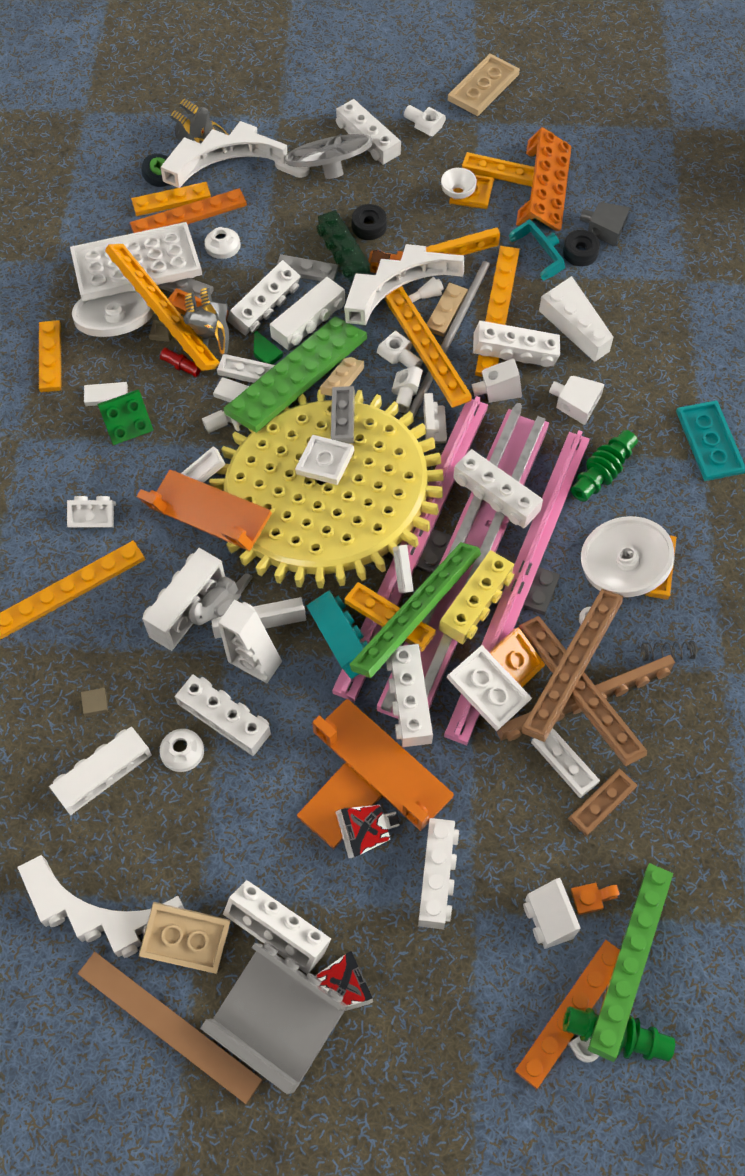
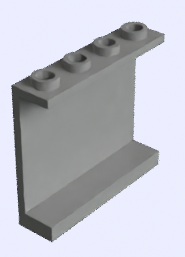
[200,942,348,1094]

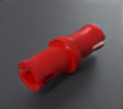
[160,347,202,377]

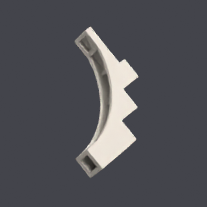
[161,121,287,188]
[344,244,464,325]
[18,855,185,958]

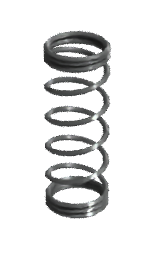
[641,641,697,661]

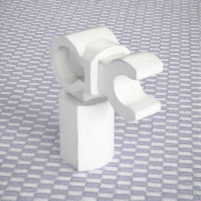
[202,410,241,433]

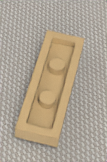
[427,283,468,337]
[320,357,364,396]

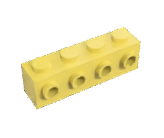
[439,550,515,645]

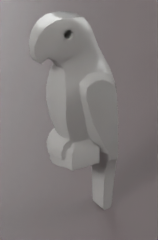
[189,573,252,625]

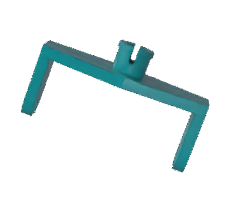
[509,219,565,281]

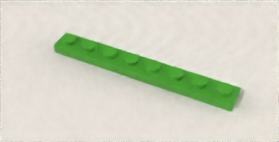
[349,542,481,678]
[587,863,673,1062]

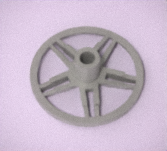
[285,134,373,179]

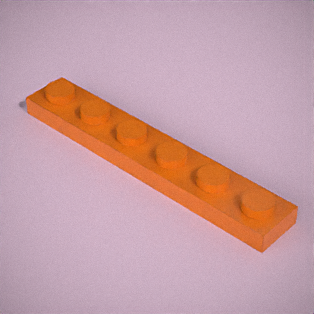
[130,188,247,233]
[514,940,620,1089]

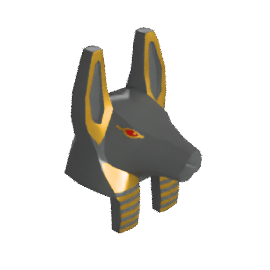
[170,99,229,144]
[183,288,229,355]

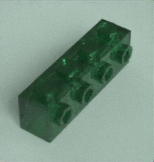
[316,210,370,285]

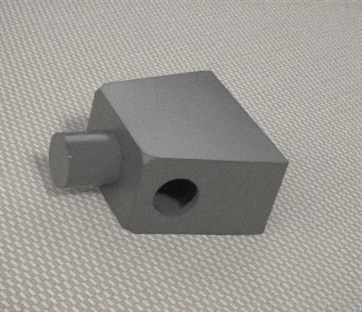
[580,202,630,246]

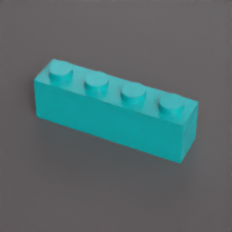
[306,590,368,679]

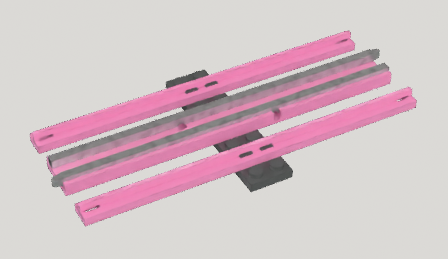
[332,396,590,746]

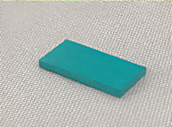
[676,400,745,481]

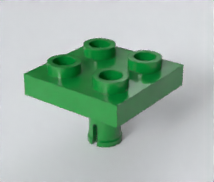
[97,390,154,445]

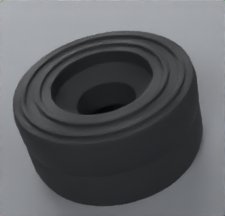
[352,204,387,240]
[563,230,600,266]

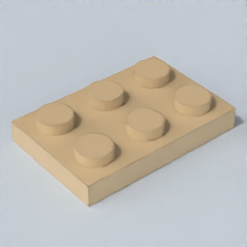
[139,902,231,974]

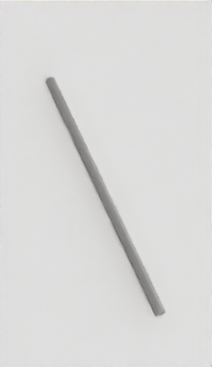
[407,261,490,429]

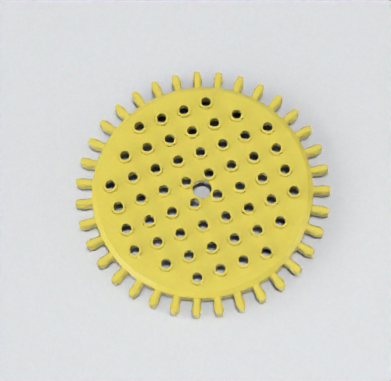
[209,389,444,588]

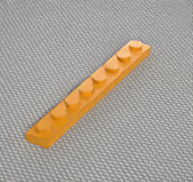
[105,244,220,371]
[475,246,520,377]
[384,286,472,408]
[0,540,145,640]

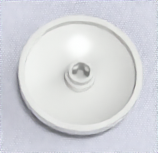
[72,290,154,337]
[581,516,674,597]

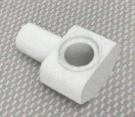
[404,105,446,136]
[377,331,423,368]
[392,366,423,413]

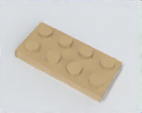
[448,54,520,116]

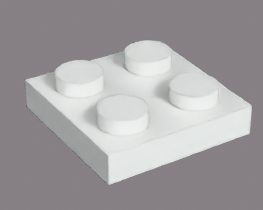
[295,435,355,485]

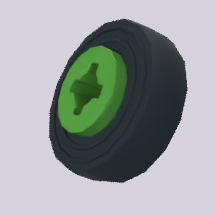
[141,153,169,187]

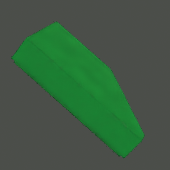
[254,331,283,365]

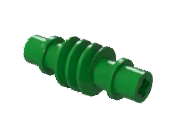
[571,430,638,502]
[563,1006,675,1062]

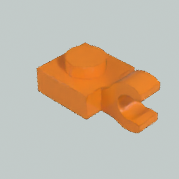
[571,883,620,915]

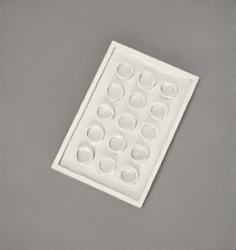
[70,222,202,301]

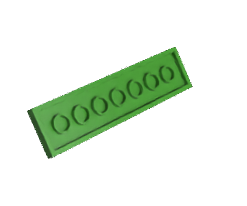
[224,316,367,433]

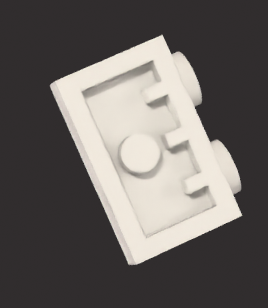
[423,393,447,444]
[67,496,116,528]

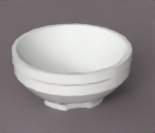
[441,168,477,199]
[205,227,241,259]
[160,729,204,772]

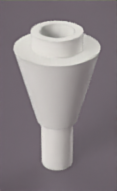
[409,277,444,303]

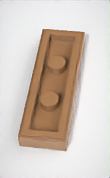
[568,768,638,837]

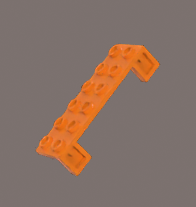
[516,127,571,231]
[136,470,272,551]
[312,699,454,831]

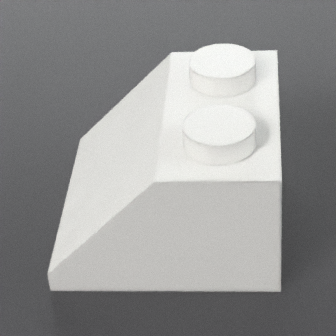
[523,878,581,949]

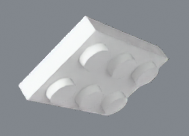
[446,645,532,731]

